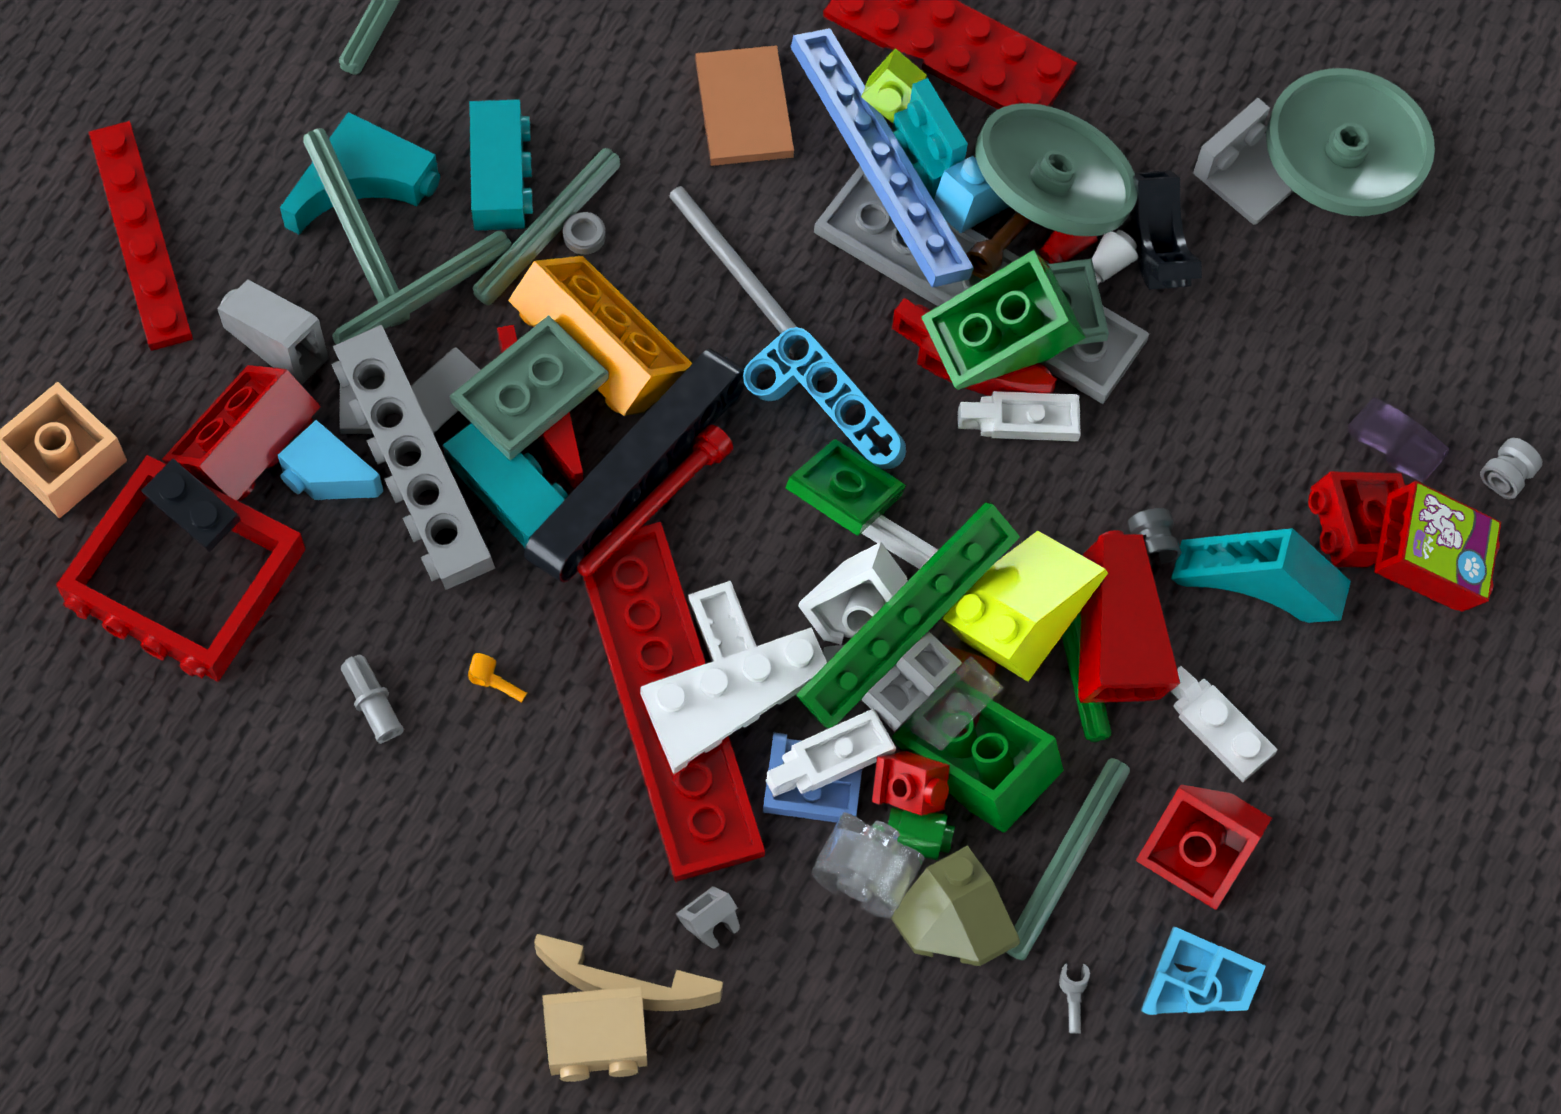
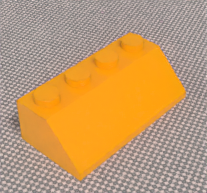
[508,256,693,416]

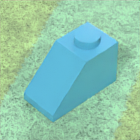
[934,156,1010,233]
[278,420,384,500]

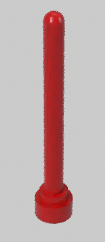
[577,425,733,577]

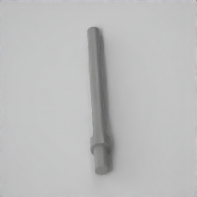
[669,186,831,381]

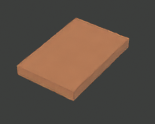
[695,45,794,166]

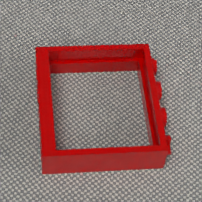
[56,455,306,682]

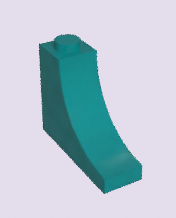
[280,112,440,235]
[1171,528,1351,623]

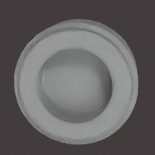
[563,212,606,255]

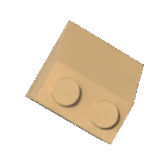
[543,986,647,1082]

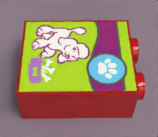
[1374,481,1501,612]

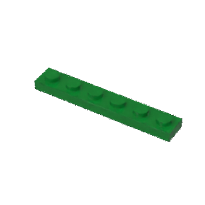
[796,503,1020,729]

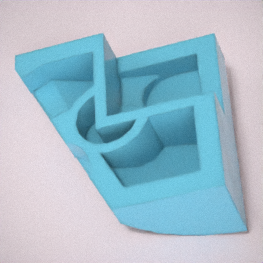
[1141,927,1266,1015]

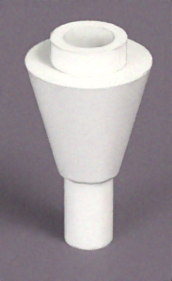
[1092,230,1138,284]

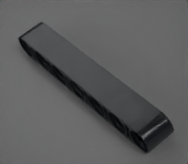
[524,349,745,583]

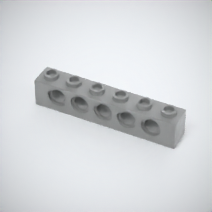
[331,325,495,590]

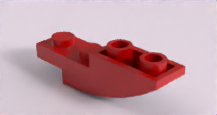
[892,298,1057,396]

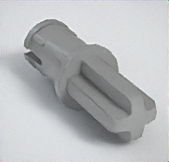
[341,655,404,744]

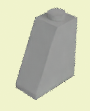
[217,280,329,385]

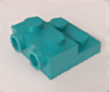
[892,78,968,200]

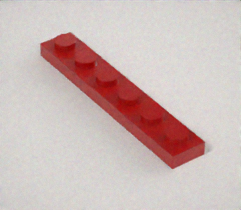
[89,121,193,351]

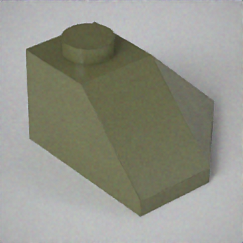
[890,846,1020,966]

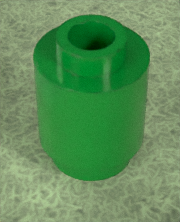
[884,807,955,861]

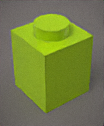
[861,48,927,123]

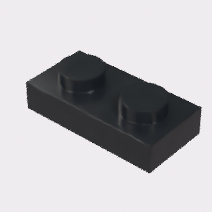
[141,458,241,553]

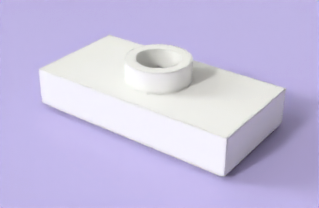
[688,581,756,662]

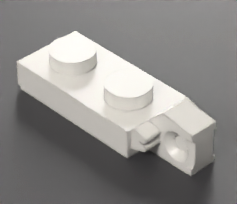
[958,391,1081,441]
[1171,666,1278,782]
[766,709,896,797]

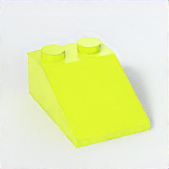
[942,531,1108,682]

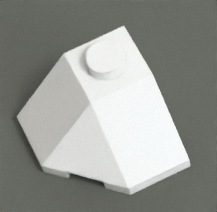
[798,542,908,645]

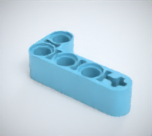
[743,327,906,469]

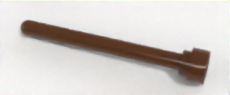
[966,212,1031,279]

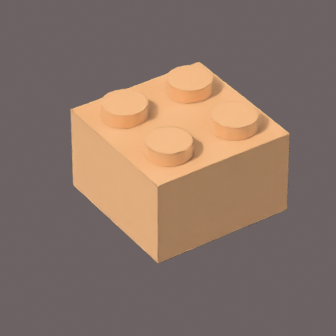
[0,382,127,519]

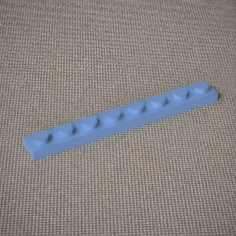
[791,29,974,288]

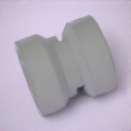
[1480,438,1543,499]

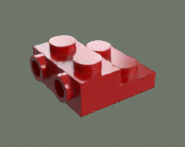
[1308,471,1405,567]

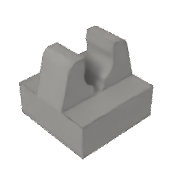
[676,886,740,948]

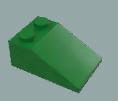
[921,250,1086,390]
[892,676,1064,833]

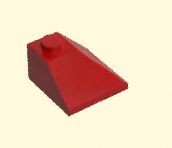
[1135,784,1272,910]

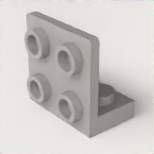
[1193,98,1293,225]

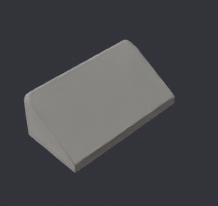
[400,347,480,433]

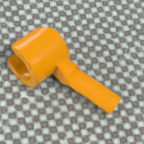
[468,653,527,703]

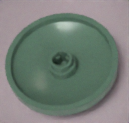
[1266,68,1435,216]
[975,103,1138,236]

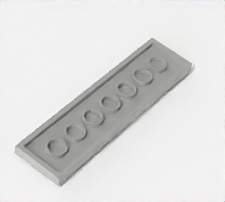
[814,166,1150,404]

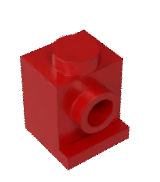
[872,751,950,815]

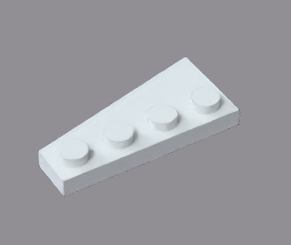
[640,627,827,774]

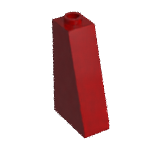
[1078,530,1180,703]

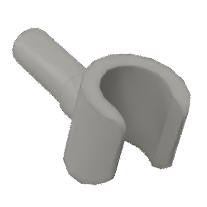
[1059,964,1090,1034]

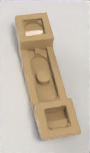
[534,934,723,1011]

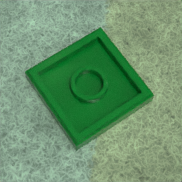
[785,439,906,536]

